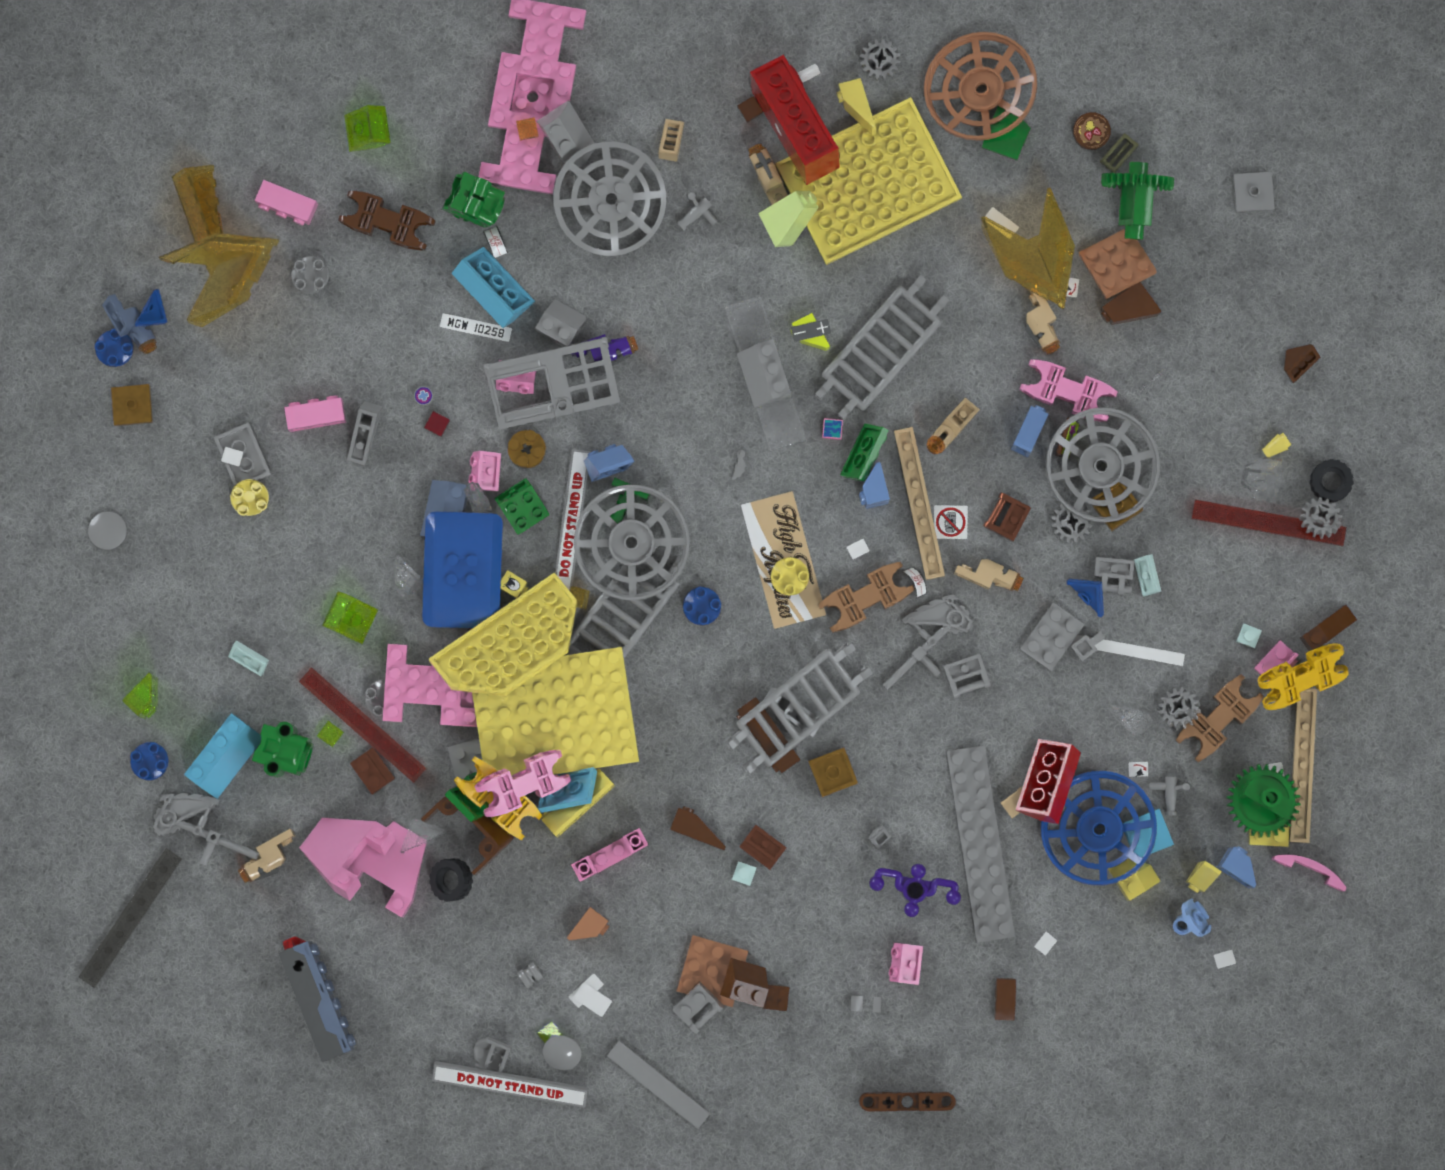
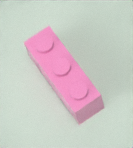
[255,180,318,226]
[284,396,347,432]

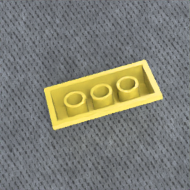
[542,768,615,838]

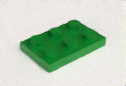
[840,424,889,482]

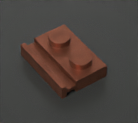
[350,747,395,795]
[739,825,787,870]

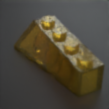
[172,165,224,247]

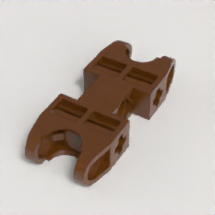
[338,191,436,251]
[859,1092,956,1112]

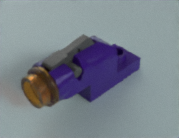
[571,334,639,366]

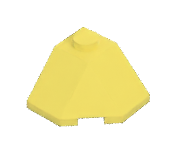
[1108,859,1160,901]

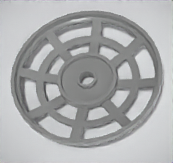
[553,142,666,256]
[1046,408,1160,523]
[574,485,689,600]

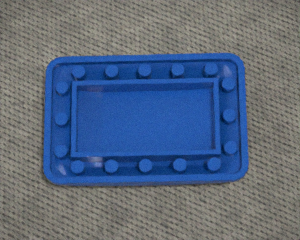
[422,512,503,628]

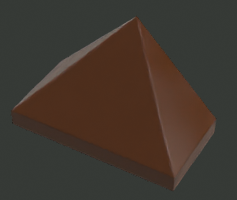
[1284,344,1321,383]

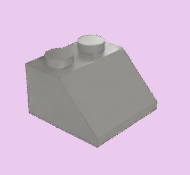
[535,299,588,347]

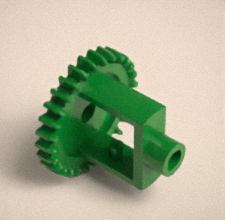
[1101,162,1174,240]
[1226,764,1301,838]

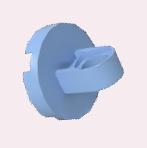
[1173,899,1211,937]

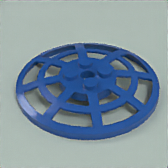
[1041,771,1157,885]

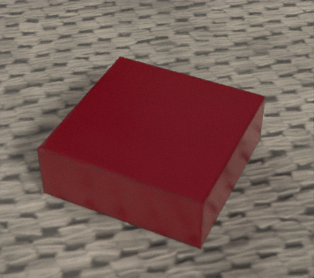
[424,411,450,437]

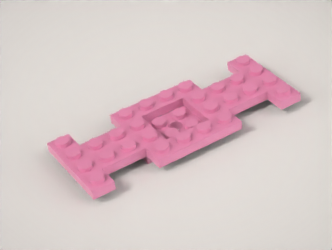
[478,0,586,195]
[382,644,477,727]

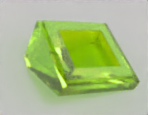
[537,1021,564,1043]

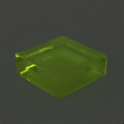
[317,721,344,748]

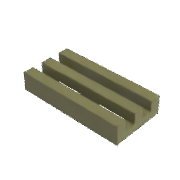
[1100,133,1139,173]

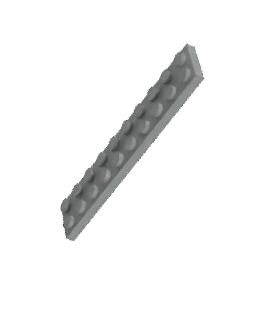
[946,745,1015,943]

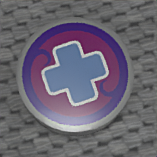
[414,386,434,406]

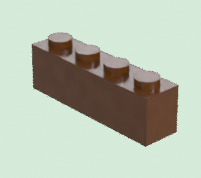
[736,697,800,774]

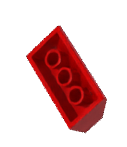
[1015,739,1081,824]

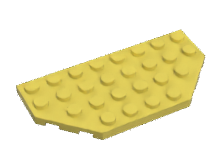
[429,573,577,696]

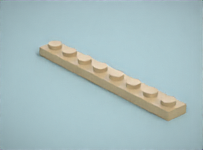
[894,427,945,580]
[1289,688,1317,843]

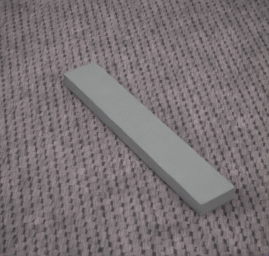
[607,1041,710,1129]

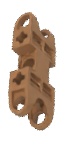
[818,562,915,633]
[1176,674,1264,762]

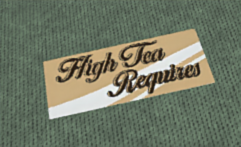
[741,491,826,629]

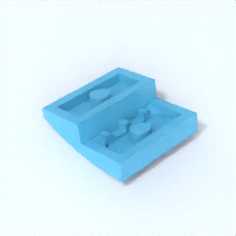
[1123,809,1174,858]

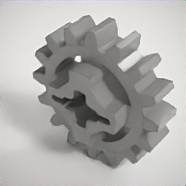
[860,39,901,81]
[1299,497,1342,539]
[1051,502,1093,543]
[1159,687,1201,730]

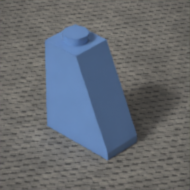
[1011,405,1048,457]

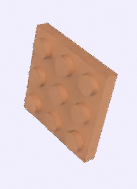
[1079,229,1157,299]
[677,935,748,1007]

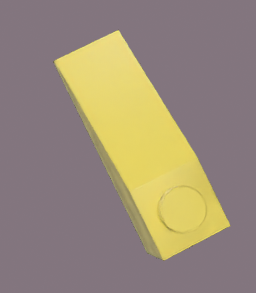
[836,78,876,136]
[1186,861,1222,893]

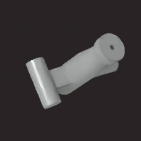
[677,192,718,231]
[1149,777,1191,816]

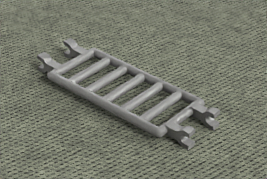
[815,275,949,421]
[567,546,681,658]
[724,642,873,774]

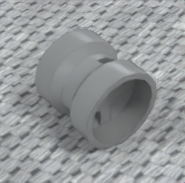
[517,962,544,988]

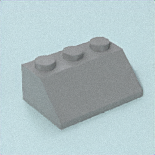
[537,100,594,173]
[737,339,791,408]

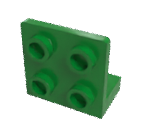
[494,478,549,535]

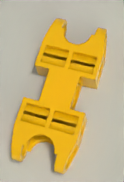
[1257,643,1349,710]
[454,756,542,840]

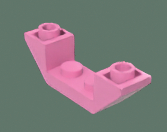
[571,828,648,882]

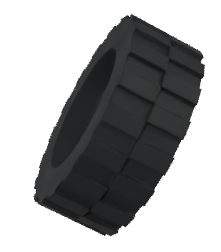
[1309,459,1354,503]
[429,858,473,902]

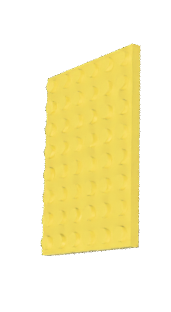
[775,97,962,265]
[472,647,639,775]

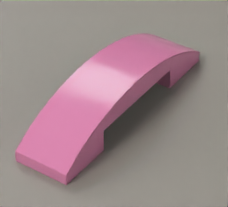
[1271,855,1346,892]

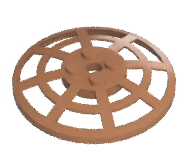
[924,32,1037,141]

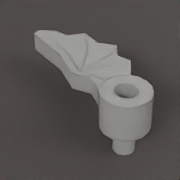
[731,450,746,480]

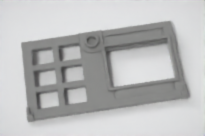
[483,337,620,430]

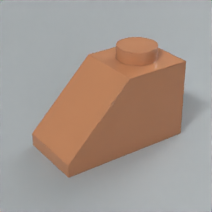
[567,907,610,940]

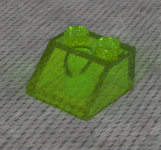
[344,105,391,152]
[322,591,378,644]
[122,673,158,719]

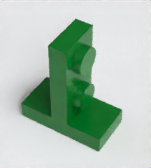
[610,477,650,524]

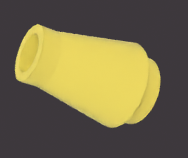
[1262,433,1291,458]

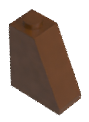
[1101,282,1162,325]

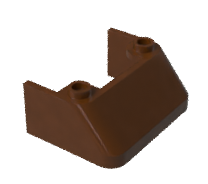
[421,796,514,876]

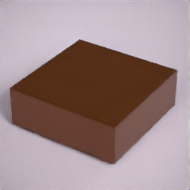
[737,96,763,123]

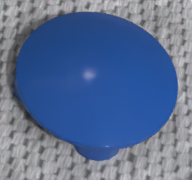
[95,329,134,367]
[683,587,721,625]
[130,742,169,780]

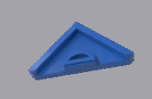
[135,289,167,327]
[1067,579,1104,617]

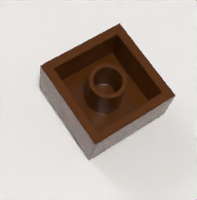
[763,985,790,1011]

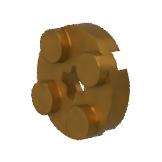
[508,430,546,469]

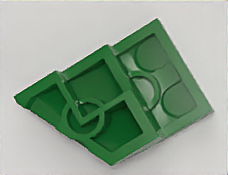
[982,106,1031,161]
[445,772,489,822]

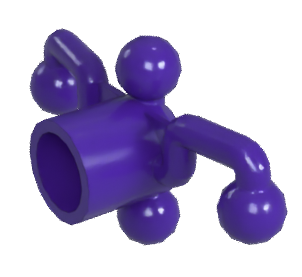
[869,863,961,917]

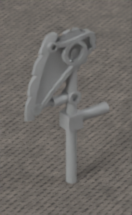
[882,594,973,690]
[153,793,259,866]

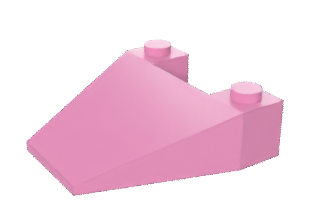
[299,818,396,901]
[348,821,427,918]

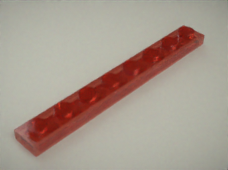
[1191,499,1347,547]
[299,667,427,783]

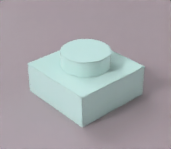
[1236,624,1262,649]
[732,861,756,886]

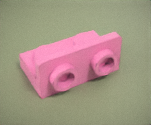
[496,360,537,394]
[468,451,501,492]
[1254,640,1299,681]
[889,943,923,985]

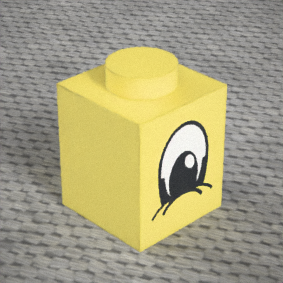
[501,570,529,598]

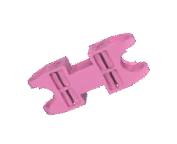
[1019,359,1118,422]
[474,750,571,817]

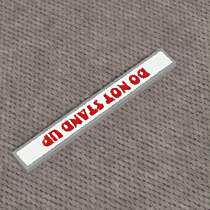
[555,449,591,593]
[432,1061,588,1108]

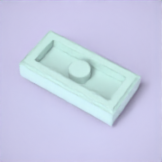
[1134,554,1162,596]
[228,640,269,676]

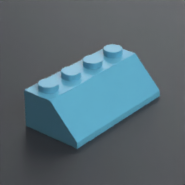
[451,247,535,328]
[184,713,261,799]

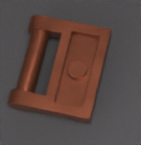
[983,492,1031,542]

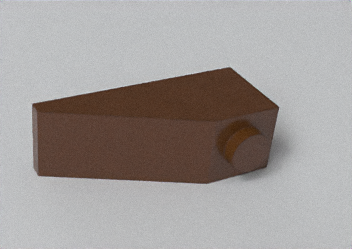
[1300,605,1357,651]
[670,806,726,851]

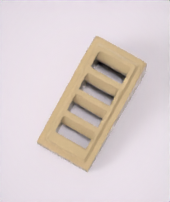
[659,119,684,162]

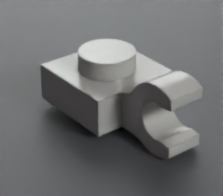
[1071,631,1105,662]

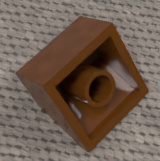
[720,958,769,1008]

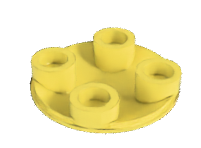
[230,479,269,516]
[771,557,809,596]

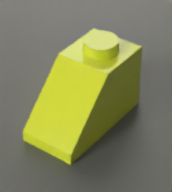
[790,313,830,351]

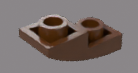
[994,978,1016,1021]

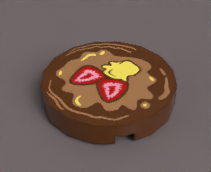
[1073,112,1111,150]

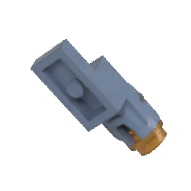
[102,294,157,354]

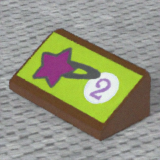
[1055,417,1080,459]

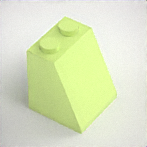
[758,191,819,247]

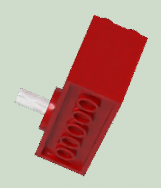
[750,54,840,185]

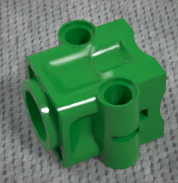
[441,172,505,228]
[252,722,314,778]

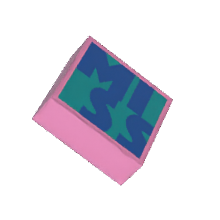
[822,419,843,440]

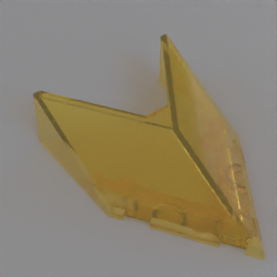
[981,187,1075,309]
[159,233,279,327]

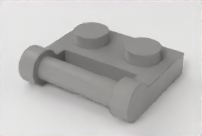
[943,654,991,699]
[672,982,724,1034]

